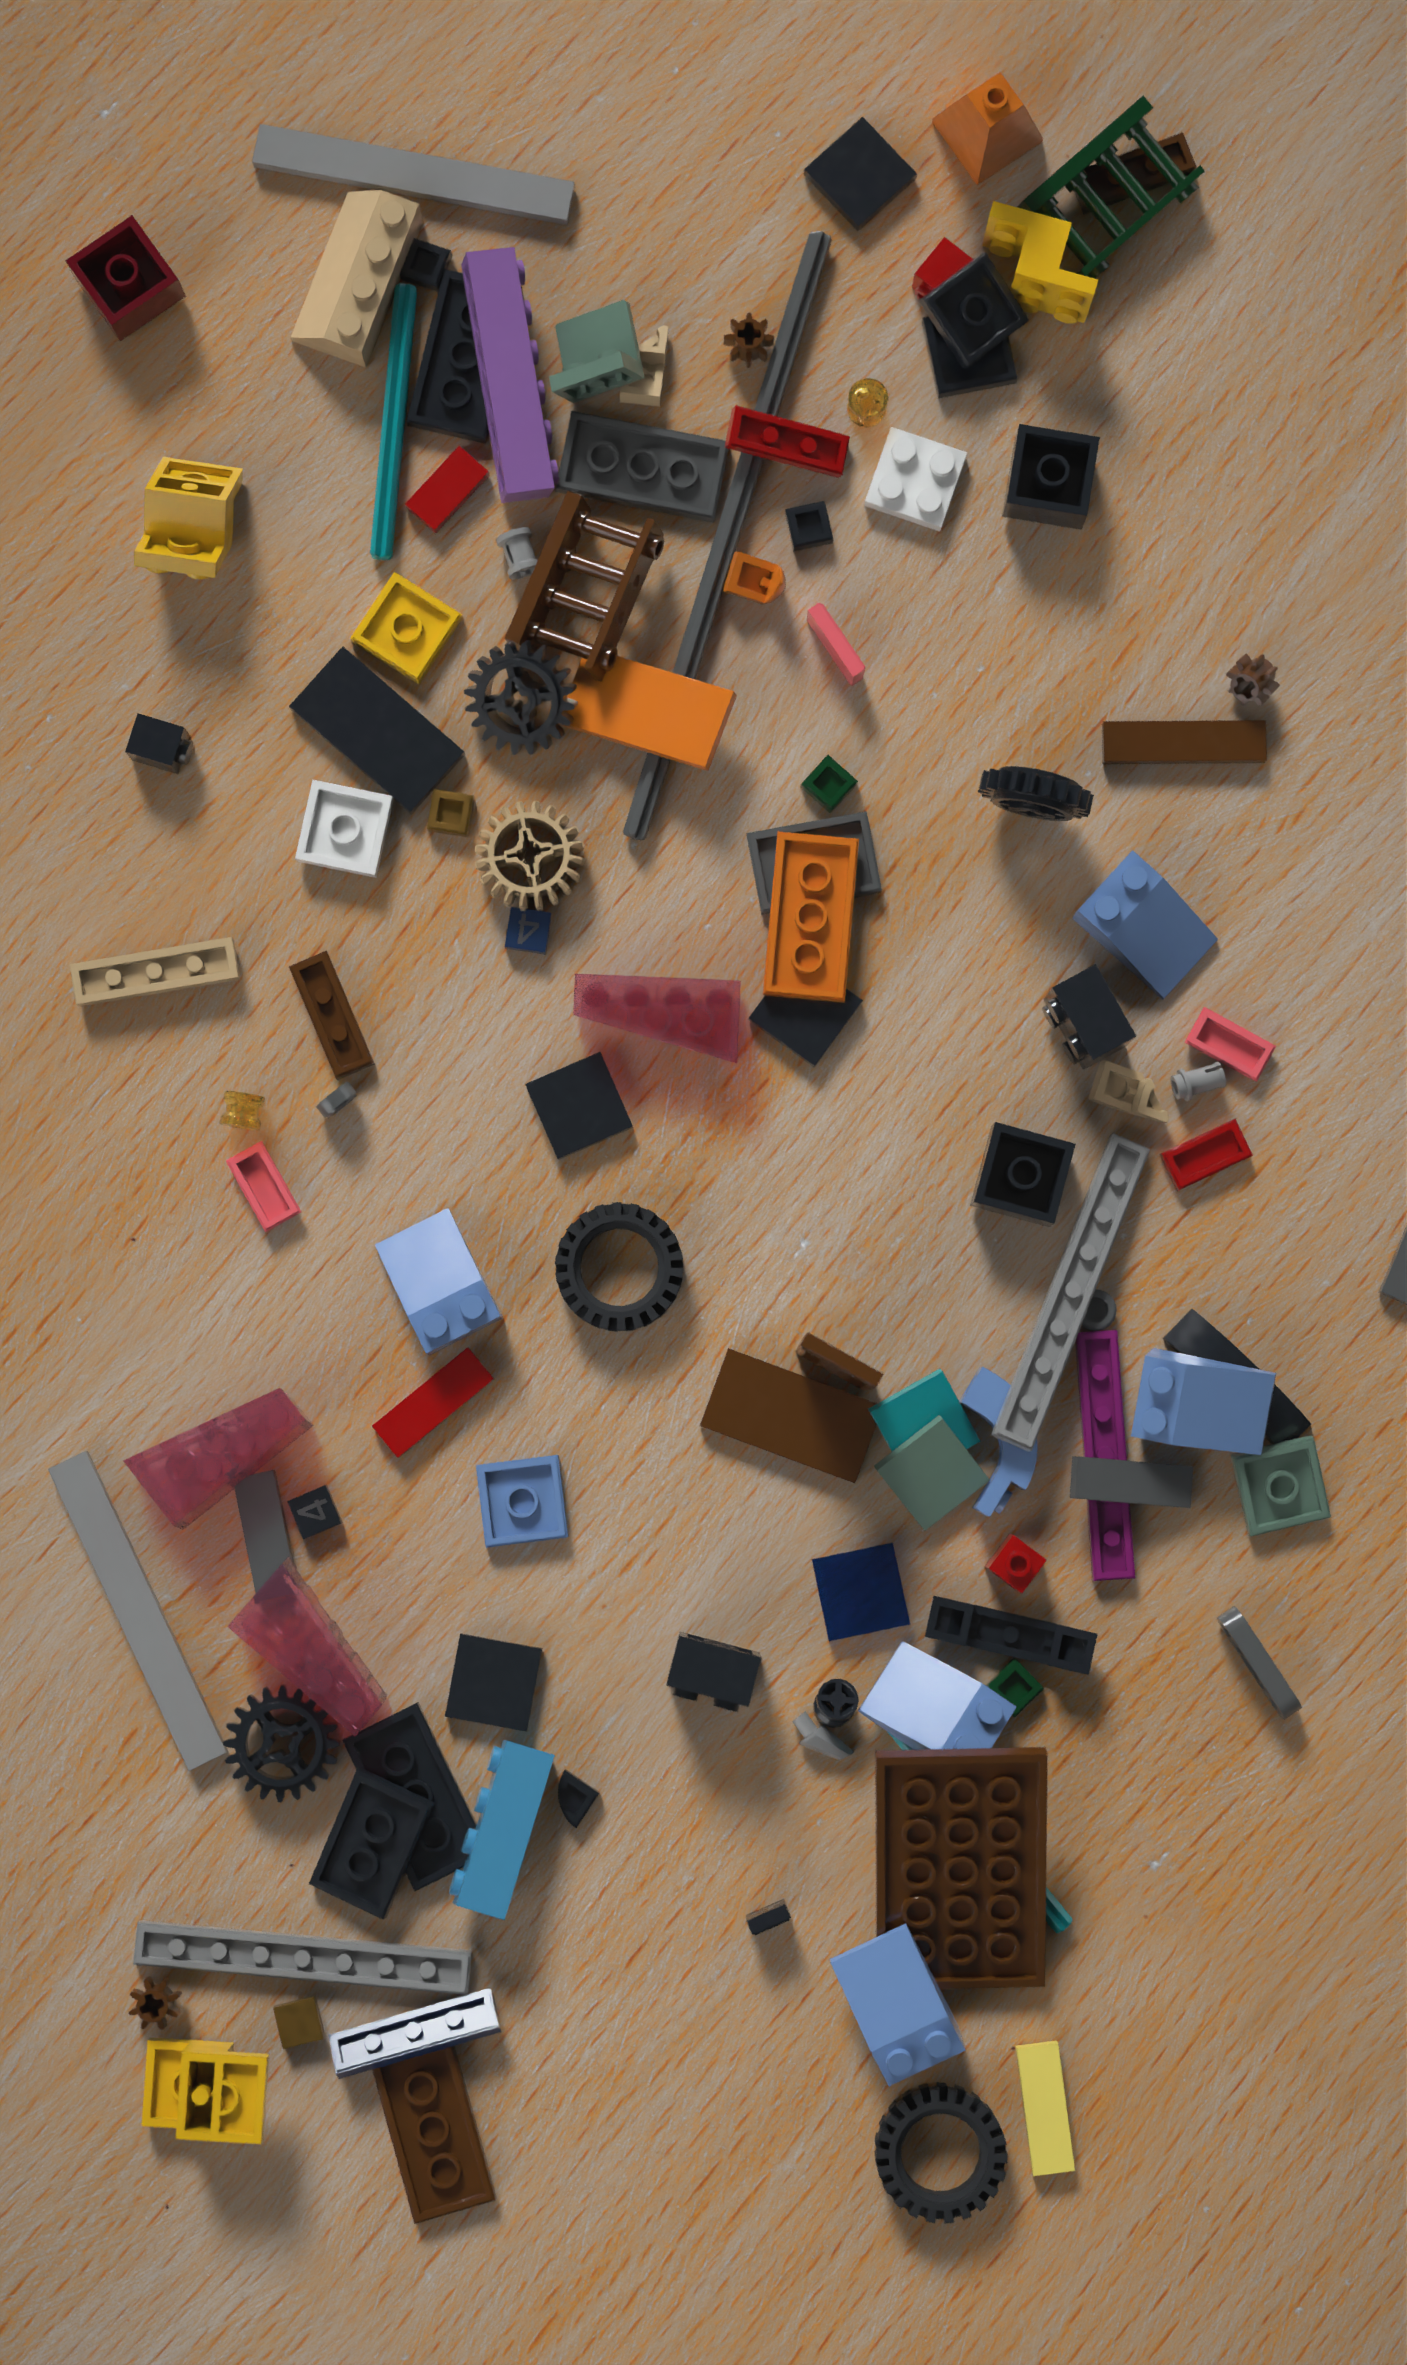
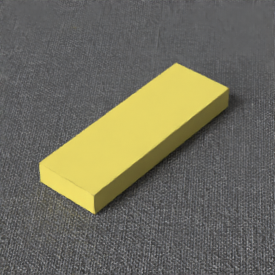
[1015,2040,1075,2176]

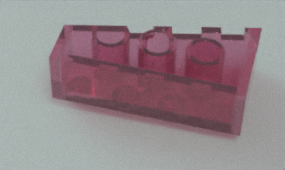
[123,1388,314,1530]
[227,1556,387,1736]

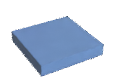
[476,1455,569,1548]

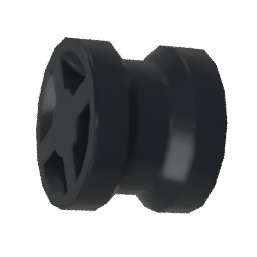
[813,1679,859,1728]

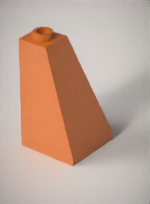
[932,72,1043,185]

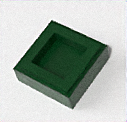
[800,755,858,814]
[986,1658,1044,1718]

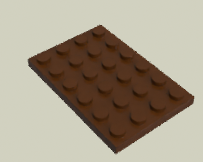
[875,1747,1048,1989]

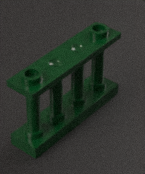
[1017,95,1205,279]

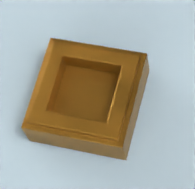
[427,789,474,838]
[273,1995,325,2049]

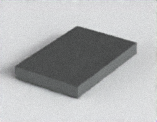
[746,811,882,915]

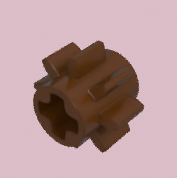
[724,313,774,368]
[1226,653,1280,706]
[129,1976,182,2030]

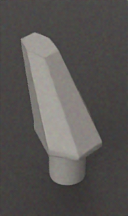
[792,1711,854,1760]

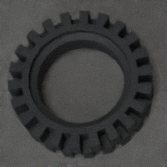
[555,1202,683,1332]
[874,2082,1008,2224]

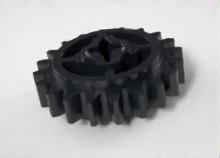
[464,640,578,755]
[978,766,1094,821]
[223,1684,340,1803]

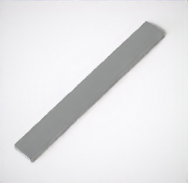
[252,124,575,225]
[991,1133,1150,1452]
[48,1451,228,1771]
[133,1920,472,1995]

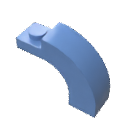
[959,1366,1038,1517]

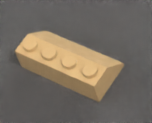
[291,190,423,368]

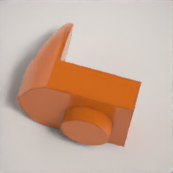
[723,551,786,604]

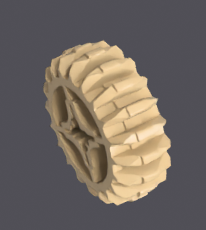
[475,801,585,911]

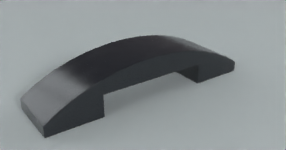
[1163,1309,1311,1444]
[925,1596,1098,1675]

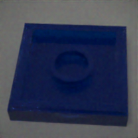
[811,1542,910,1641]

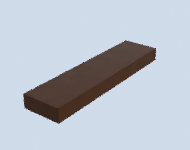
[1102,720,1267,764]

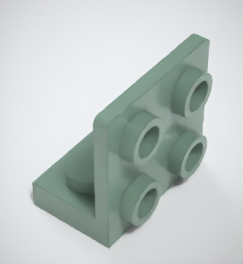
[549,300,645,403]

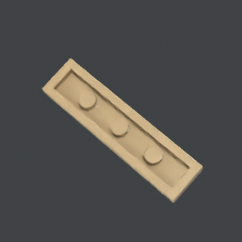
[70,937,240,1007]

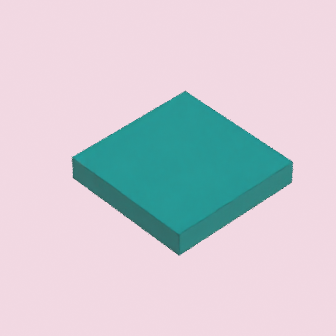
[868,1368,981,1452]

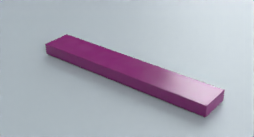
[1075,1330,1135,1581]

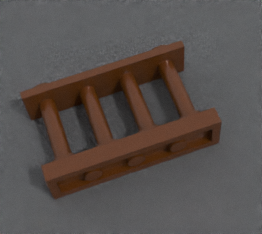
[504,491,664,682]

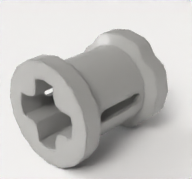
[496,527,538,580]

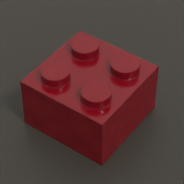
[65,215,186,341]

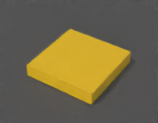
[350,572,463,684]

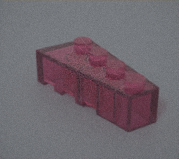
[573,974,741,1063]

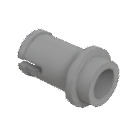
[1170,1062,1226,1101]

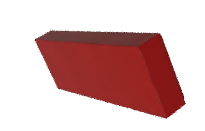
[724,405,850,478]
[372,1347,494,1458]

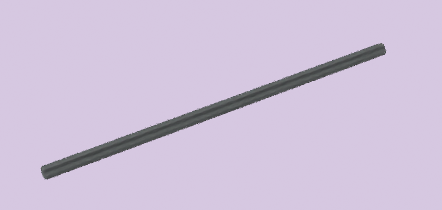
[623,230,832,840]

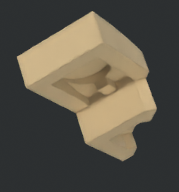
[620,326,669,407]
[1088,1060,1169,1123]

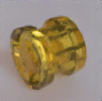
[847,378,889,428]
[219,1091,265,1131]

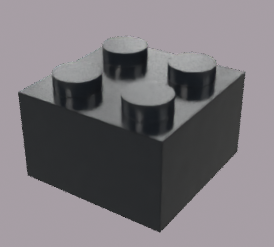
[1002,424,1100,530]
[1042,964,1137,1070]
[970,1122,1076,1227]
[666,1631,761,1712]

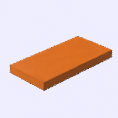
[560,656,737,771]
[763,832,859,1003]

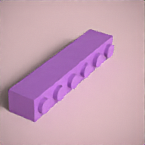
[461,247,559,503]

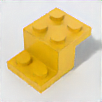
[982,201,1098,324]
[134,457,243,579]
[141,2037,269,2144]

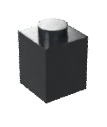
[125,713,193,774]

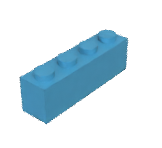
[449,1740,555,1920]

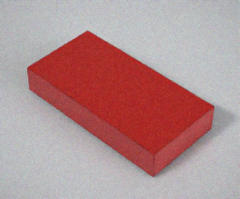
[405,445,490,534]
[1159,1119,1253,1191]

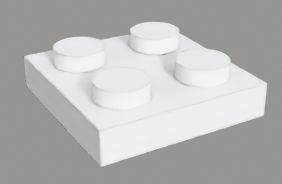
[864,427,967,531]
[295,779,394,878]

